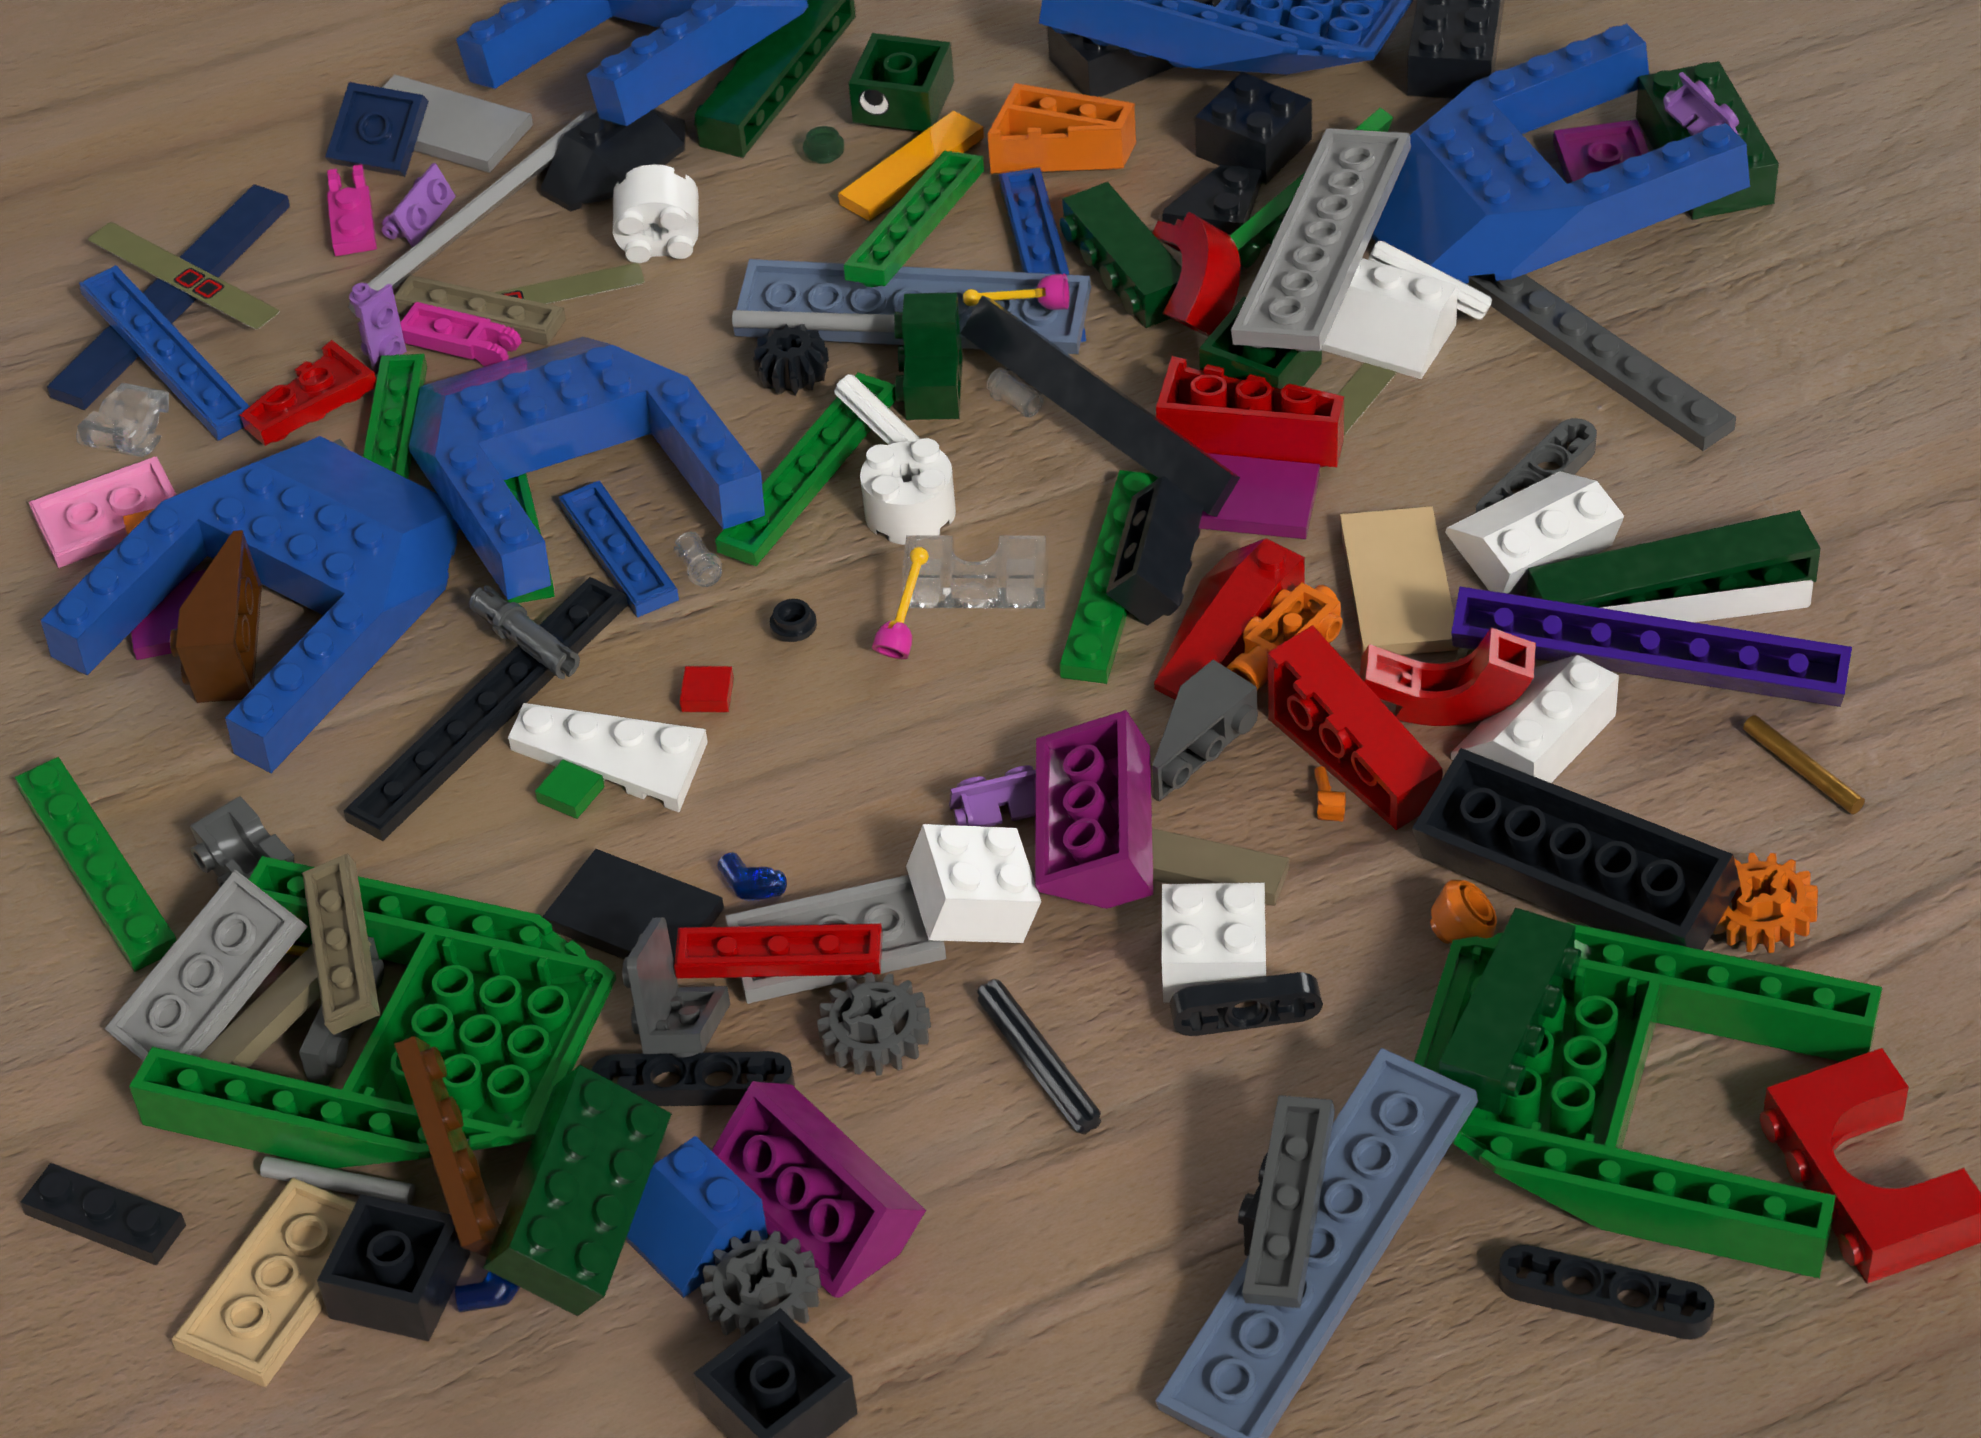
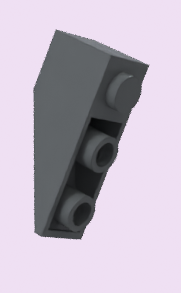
[1152,659,1258,802]

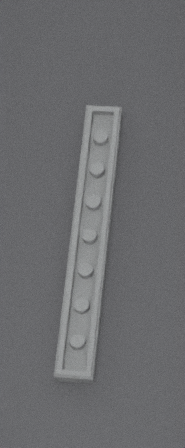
[348,110,593,318]

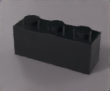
[1106,476,1204,626]

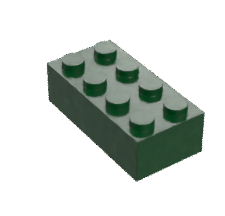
[1636,61,1779,220]
[483,1065,672,1316]

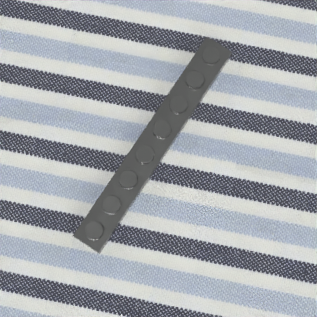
[1466,274,1736,451]

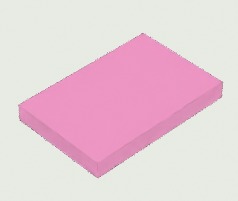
[29,456,176,568]

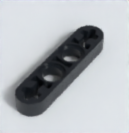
[591,1051,795,1106]
[1499,1245,1714,1340]

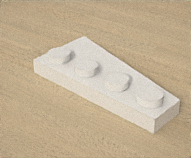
[508,703,708,812]

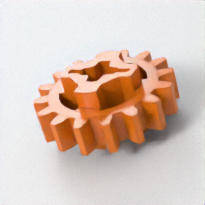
[1713,852,1818,953]

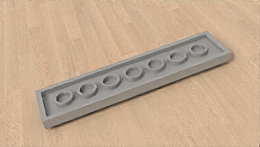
[1231,128,1411,352]

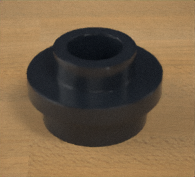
[769,599,817,642]

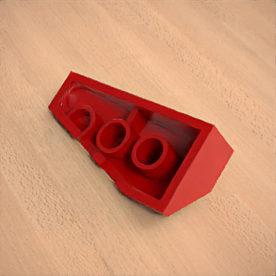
[1154,538,1305,700]

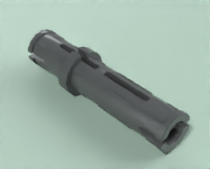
[469,585,580,679]

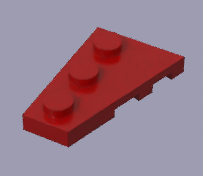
[240,340,377,446]

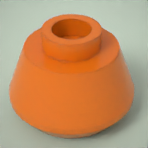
[1430,880,1497,944]

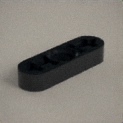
[1170,972,1323,1036]

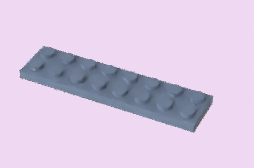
[733,259,1091,354]
[1156,1048,1478,1438]

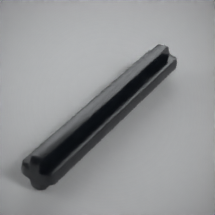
[977,979,1101,1134]

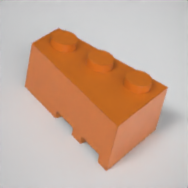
[987,83,1136,174]

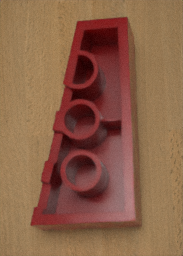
[1156,356,1344,468]
[1267,625,1443,830]

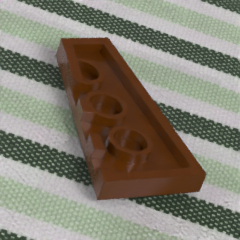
[395,1036,500,1257]

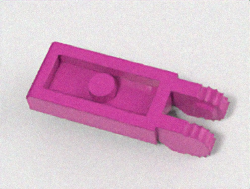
[327,164,377,256]
[400,302,522,366]

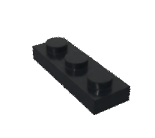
[20,1163,186,1266]

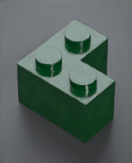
[894,293,963,420]

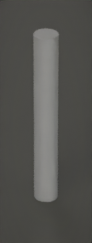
[260,1156,416,1205]

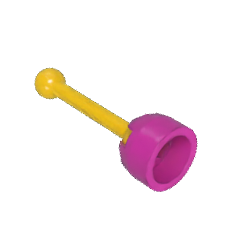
[962,274,1070,310]
[872,547,929,659]

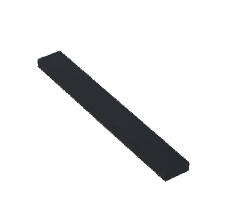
[960,296,1240,517]
[344,577,628,841]

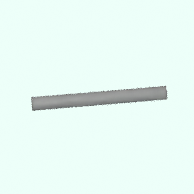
[732,310,895,332]

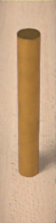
[1743,715,1865,815]

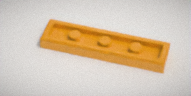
[838,110,984,222]

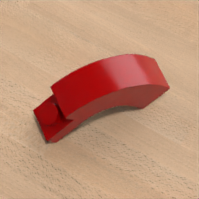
[1152,212,1240,337]
[1359,627,1536,726]

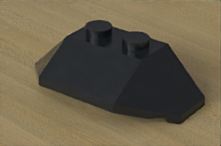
[540,107,686,212]

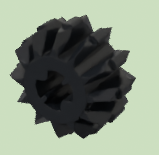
[753,323,829,395]

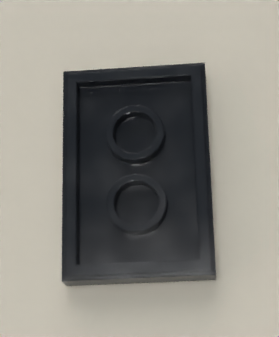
[542,849,724,965]

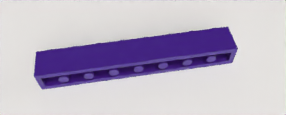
[1451,586,1852,707]

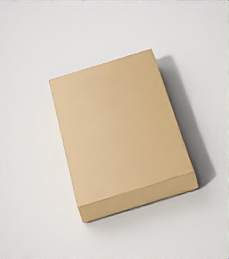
[1340,506,1459,655]
[172,1177,356,1388]

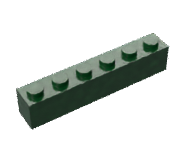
[694,0,856,158]
[1527,510,1821,608]

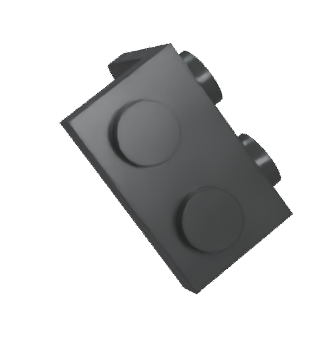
[622,917,730,1058]

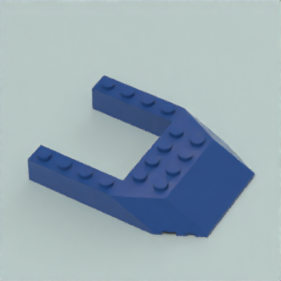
[456,0,808,126]
[1039,0,1413,75]
[1371,24,1750,284]
[409,337,765,600]
[40,436,460,773]

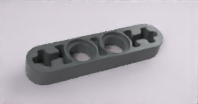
[1476,418,1597,513]

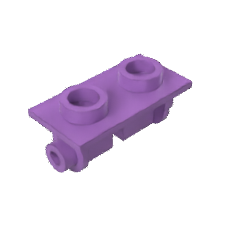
[1663,72,1740,135]
[382,163,456,247]
[349,283,406,375]
[949,765,1036,827]

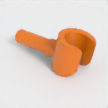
[1314,766,1346,822]

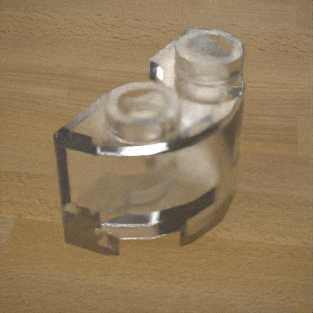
[76,383,169,457]

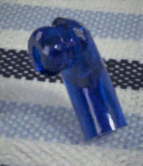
[717,852,787,901]
[455,1271,520,1313]

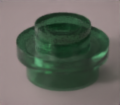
[803,126,845,164]

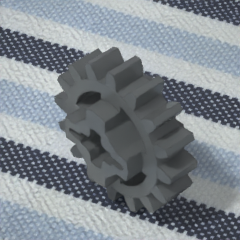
[817,973,931,1076]
[700,1231,821,1337]

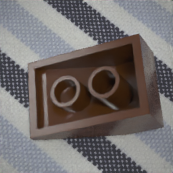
[170,530,262,703]

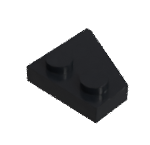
[1163,165,1262,235]

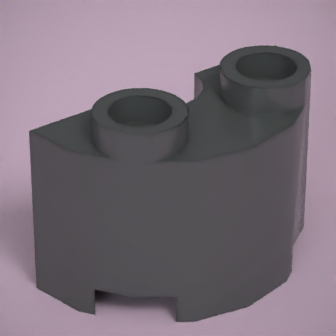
[190,796,294,887]

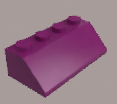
[1035,710,1153,909]
[712,1081,926,1298]

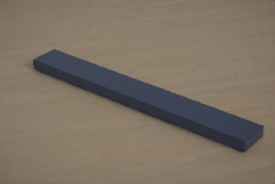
[47,184,290,410]

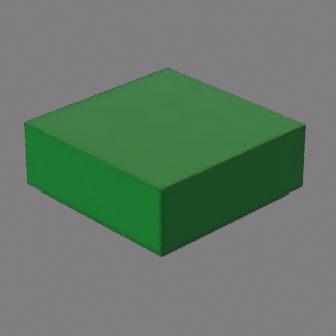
[535,759,605,819]

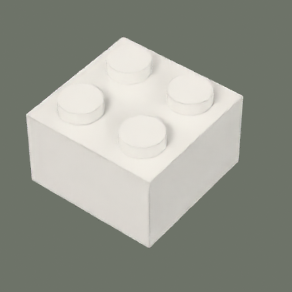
[906,824,1041,943]
[1162,883,1266,1003]

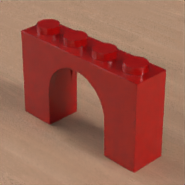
[1760,1048,1981,1284]

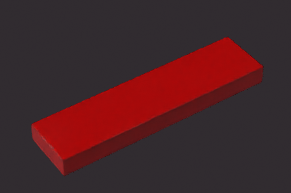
[674,923,883,979]

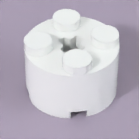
[613,165,699,263]
[860,438,956,545]

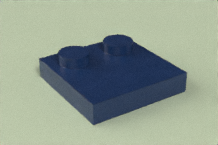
[325,82,429,177]

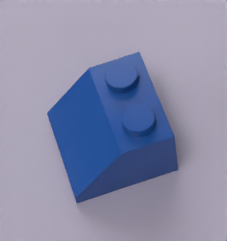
[626,1135,768,1298]

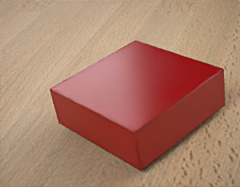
[680,666,734,712]

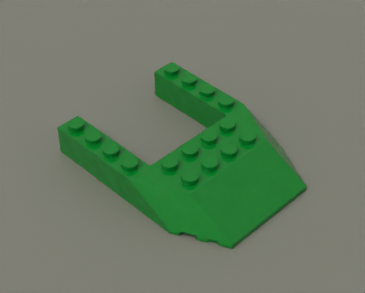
[129,856,616,1169]
[1414,922,1882,1279]

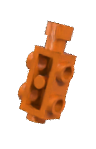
[1226,582,1343,691]

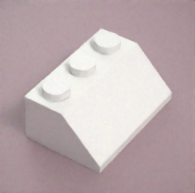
[1322,258,1458,379]
[1445,471,1624,595]
[1451,655,1619,783]

